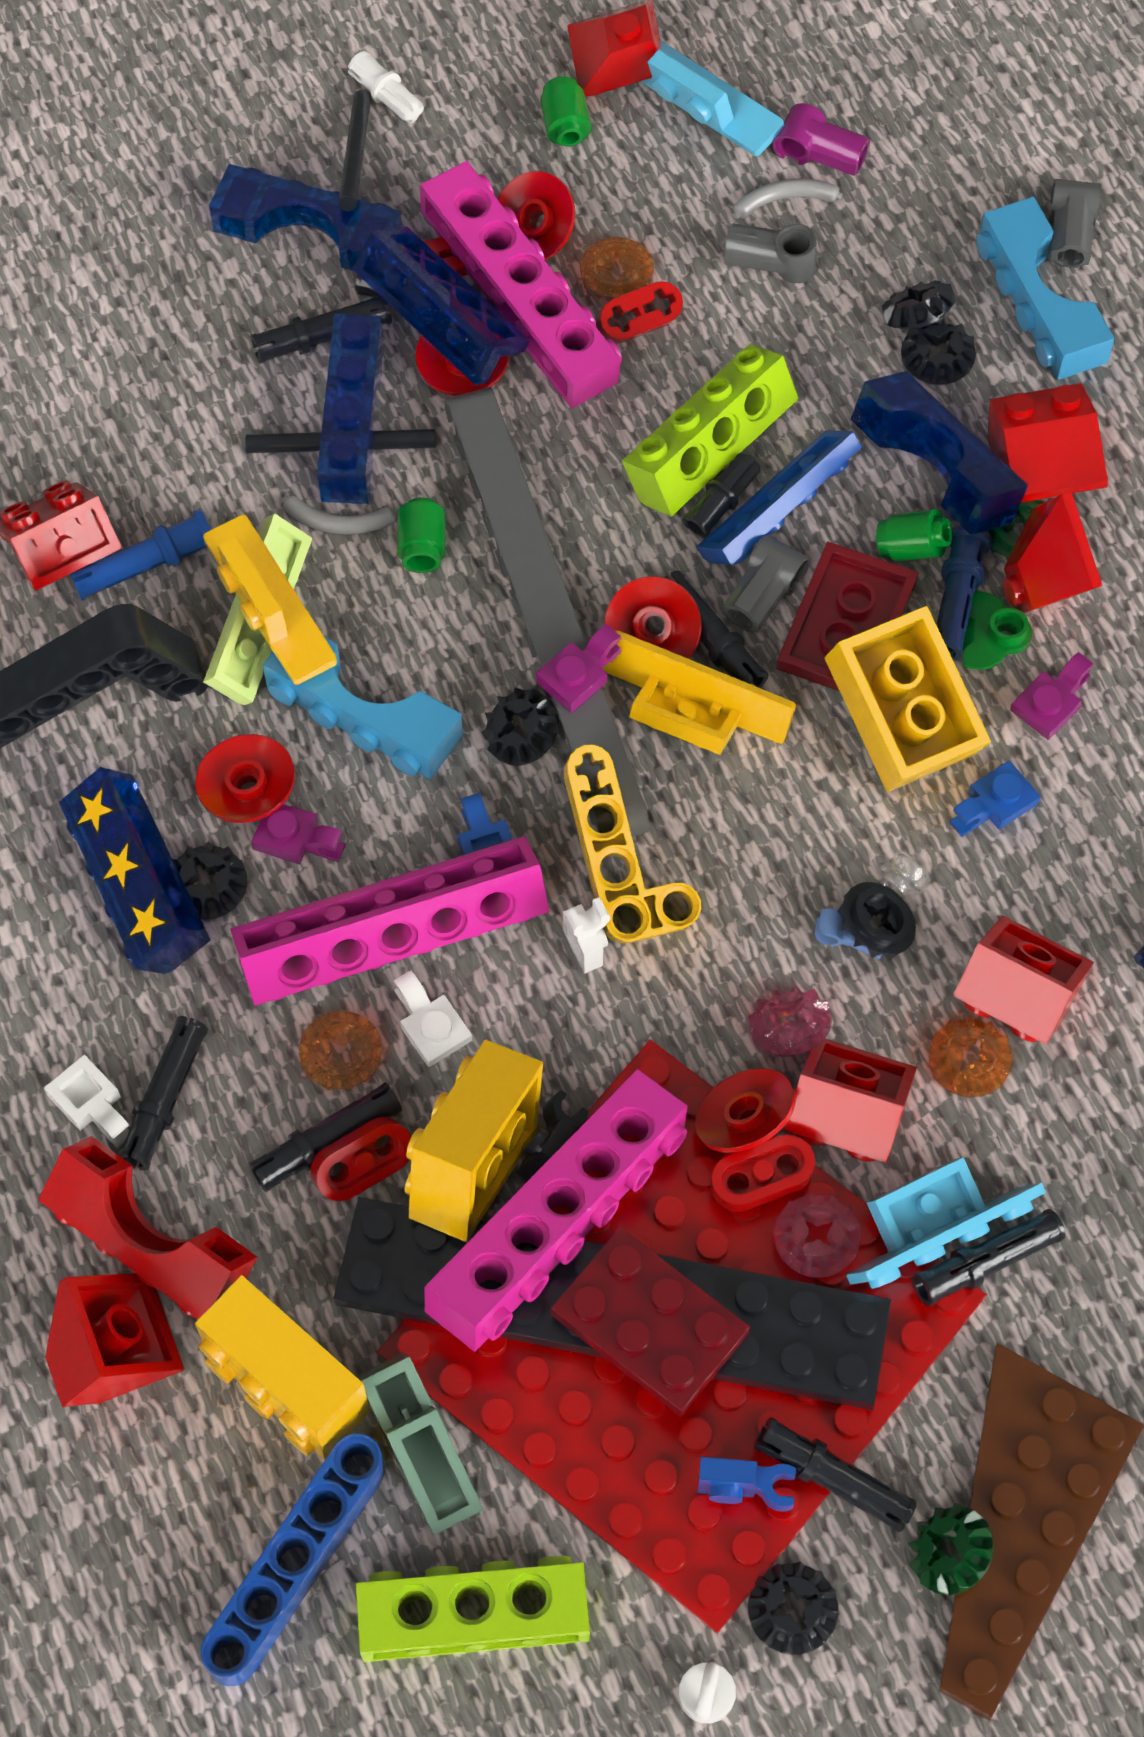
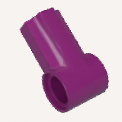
[773,103,871,176]

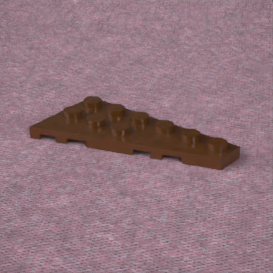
[939,1343,1144,1721]

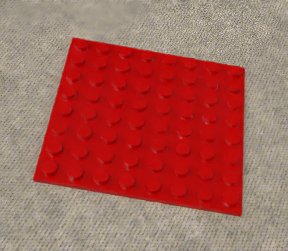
[376,1039,987,1634]

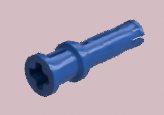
[70,508,211,601]

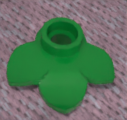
[954,590,1032,670]

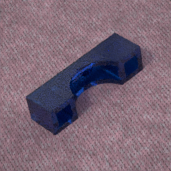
[209,164,403,272]
[317,314,384,504]
[850,371,1028,535]

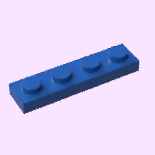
[696,430,862,565]

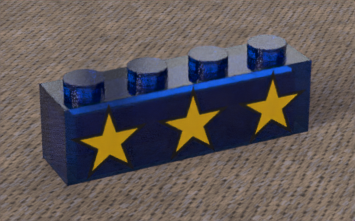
[59,767,211,974]

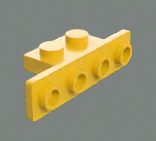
[203,515,337,685]
[603,630,796,755]

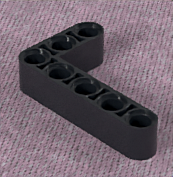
[0,604,208,748]

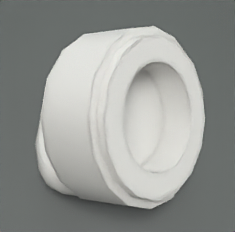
[679,1662,736,1723]

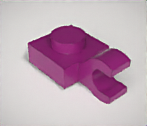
[536,624,621,713]
[1010,652,1094,740]
[251,804,346,865]

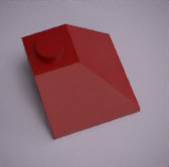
[567,0,662,96]
[1003,491,1103,613]
[45,1273,185,1407]

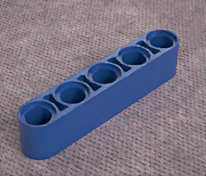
[201,1434,385,1686]

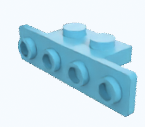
[640,40,784,156]
[846,1157,1046,1289]

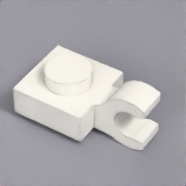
[563,897,610,974]
[394,970,473,1067]
[44,1054,129,1150]

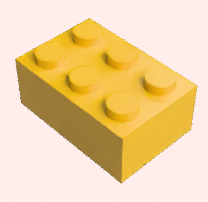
[825,606,991,793]
[405,1039,543,1242]
[195,1275,371,1460]

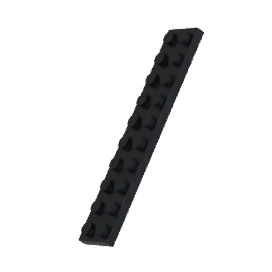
[333,1197,891,1410]

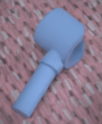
[815,908,882,960]

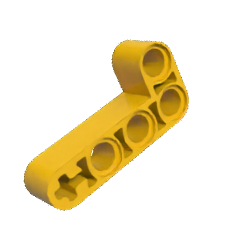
[564,745,701,944]

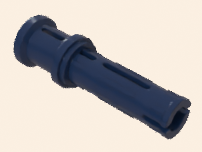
[936,524,992,661]

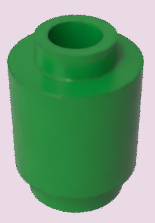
[540,76,591,147]
[397,497,446,573]
[876,509,952,562]

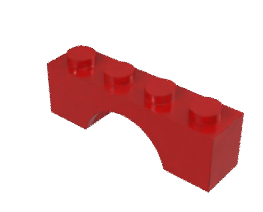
[38,1136,258,1319]

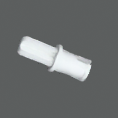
[348,51,424,123]

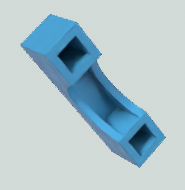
[976,196,1115,380]
[263,637,463,780]

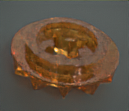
[580,237,654,300]
[299,1011,382,1092]
[928,1015,1014,1097]

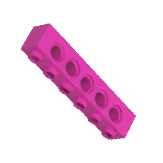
[420,161,622,409]
[230,836,550,1006]
[424,1069,687,1352]

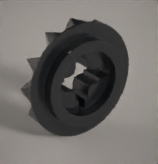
[881,280,956,330]
[901,317,977,385]
[481,687,559,766]
[165,841,247,920]
[837,882,916,960]
[748,1561,839,1655]

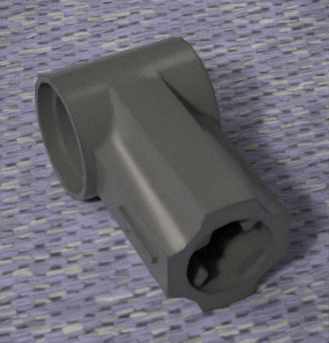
[1049,179,1101,268]
[724,223,817,283]
[722,535,810,633]

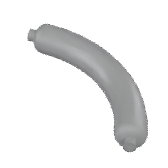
[732,179,843,219]
[281,495,398,535]

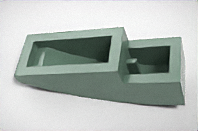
[356,1352,484,1535]

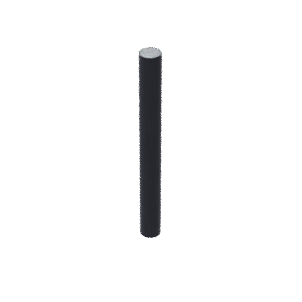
[338,90,371,211]
[245,429,436,453]

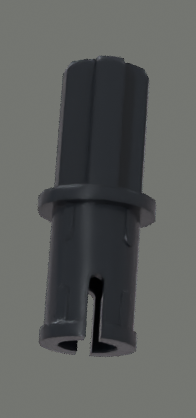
[682,453,760,538]

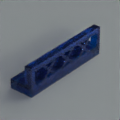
[353,226,530,385]

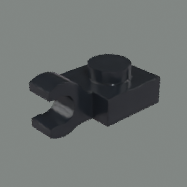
[515,1090,588,1182]

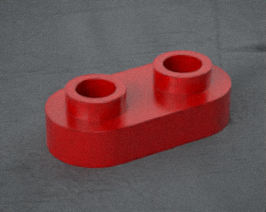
[310,1117,412,1201]
[711,1135,815,1212]

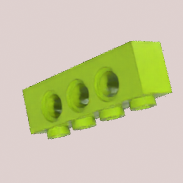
[622,344,799,517]
[356,1556,590,1662]

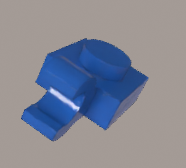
[949,760,1041,837]
[457,793,513,855]
[697,1457,796,1511]

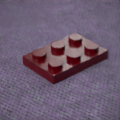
[776,541,919,691]
[551,1227,750,1417]

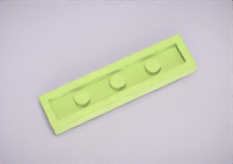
[203,513,312,705]

